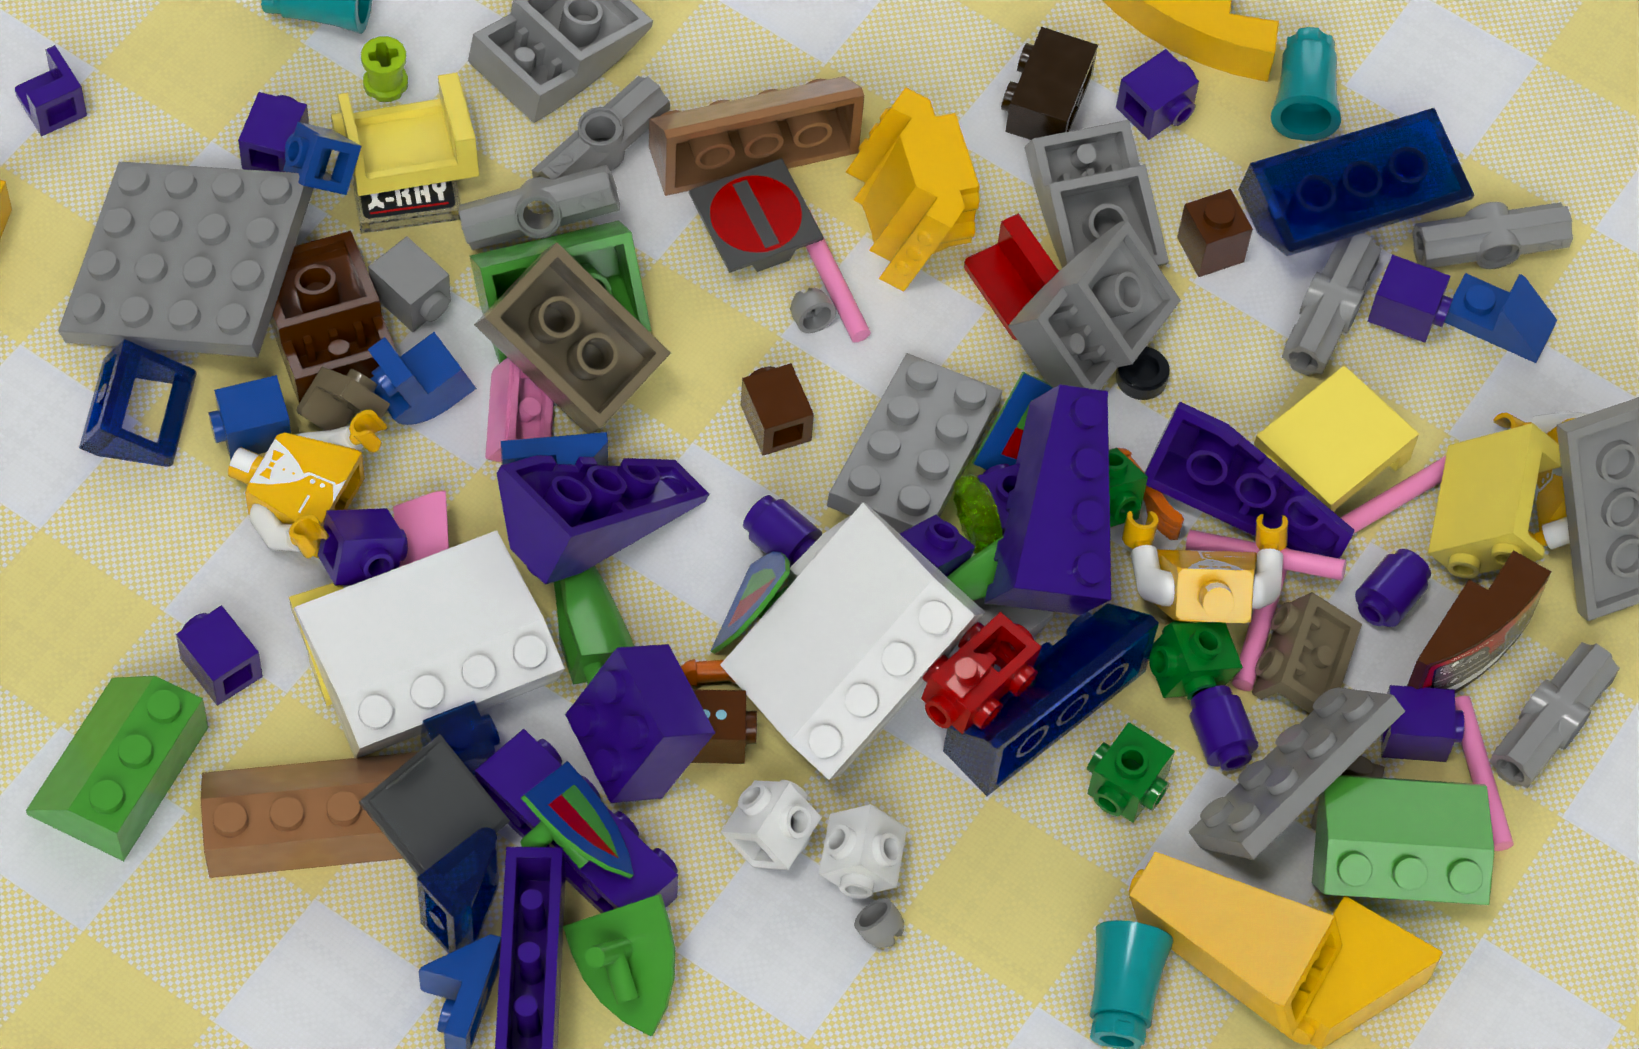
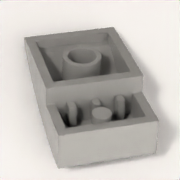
[468,0,653,123]
[1024,120,1169,268]
[1008,220,1181,390]

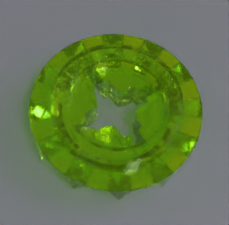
[953,474,1002,554]

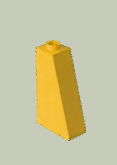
[1129,851,1343,1036]

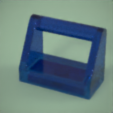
[79,339,197,467]
[417,827,499,954]

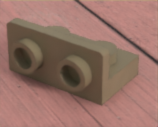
[1252,592,1362,713]

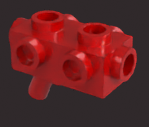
[921,612,1042,734]

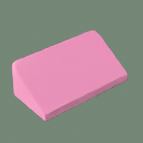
[485,357,554,462]
[393,491,449,567]

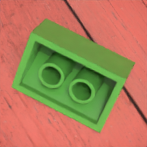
[470,220,651,364]
[26,676,208,862]
[1311,775,1494,905]

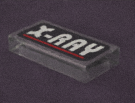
[353,180,461,233]

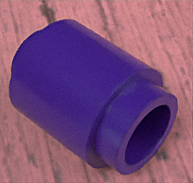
[743,495,822,567]
[1355,549,1431,627]
[1189,685,1258,771]

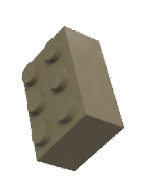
[474,242,671,434]

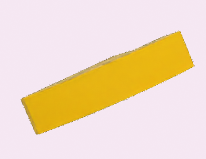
[1102,0,1279,82]

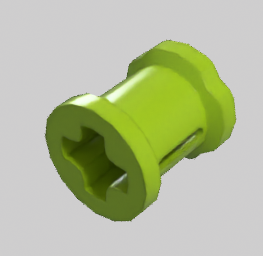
[361,36,408,102]

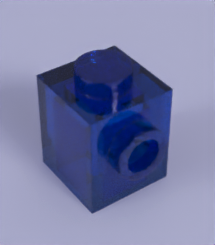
[420,700,500,776]

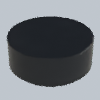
[1116,347,1170,400]

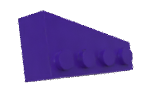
[984,384,1111,615]

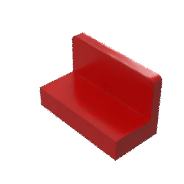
[964,213,1059,340]

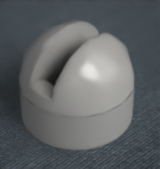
[790,288,836,333]
[854,898,904,948]

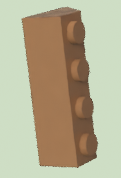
[649,76,865,196]
[201,752,418,878]

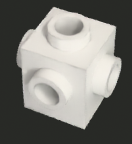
[721,780,822,870]
[819,804,907,898]

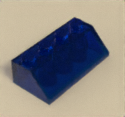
[1238,108,1474,256]
[943,603,1159,797]

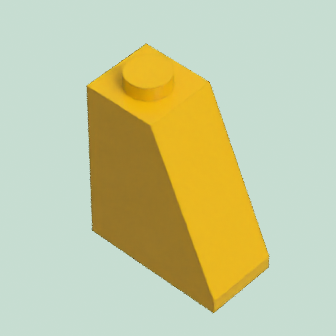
[1285,896,1443,1049]

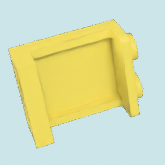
[331,72,479,196]
[1254,365,1419,512]
[1428,423,1561,578]

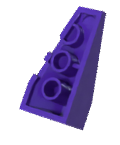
[1144,402,1354,559]
[497,455,710,585]

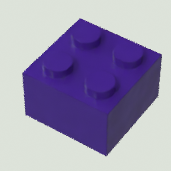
[565,644,715,803]

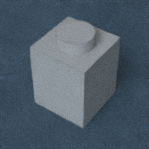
[368,236,451,332]

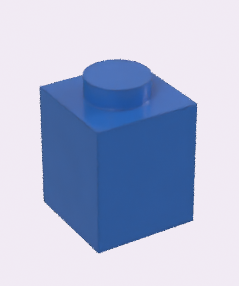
[208,375,291,460]

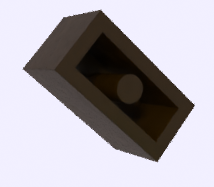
[1001,27,1098,140]

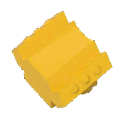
[846,87,980,292]

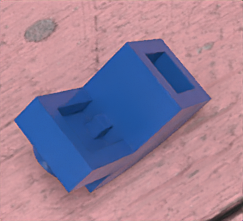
[368,332,477,425]

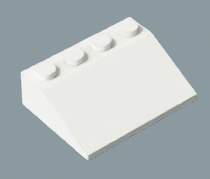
[720,502,986,780]
[294,530,565,758]

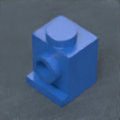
[283,122,362,195]

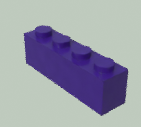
[475,729,678,913]
[495,847,566,1049]

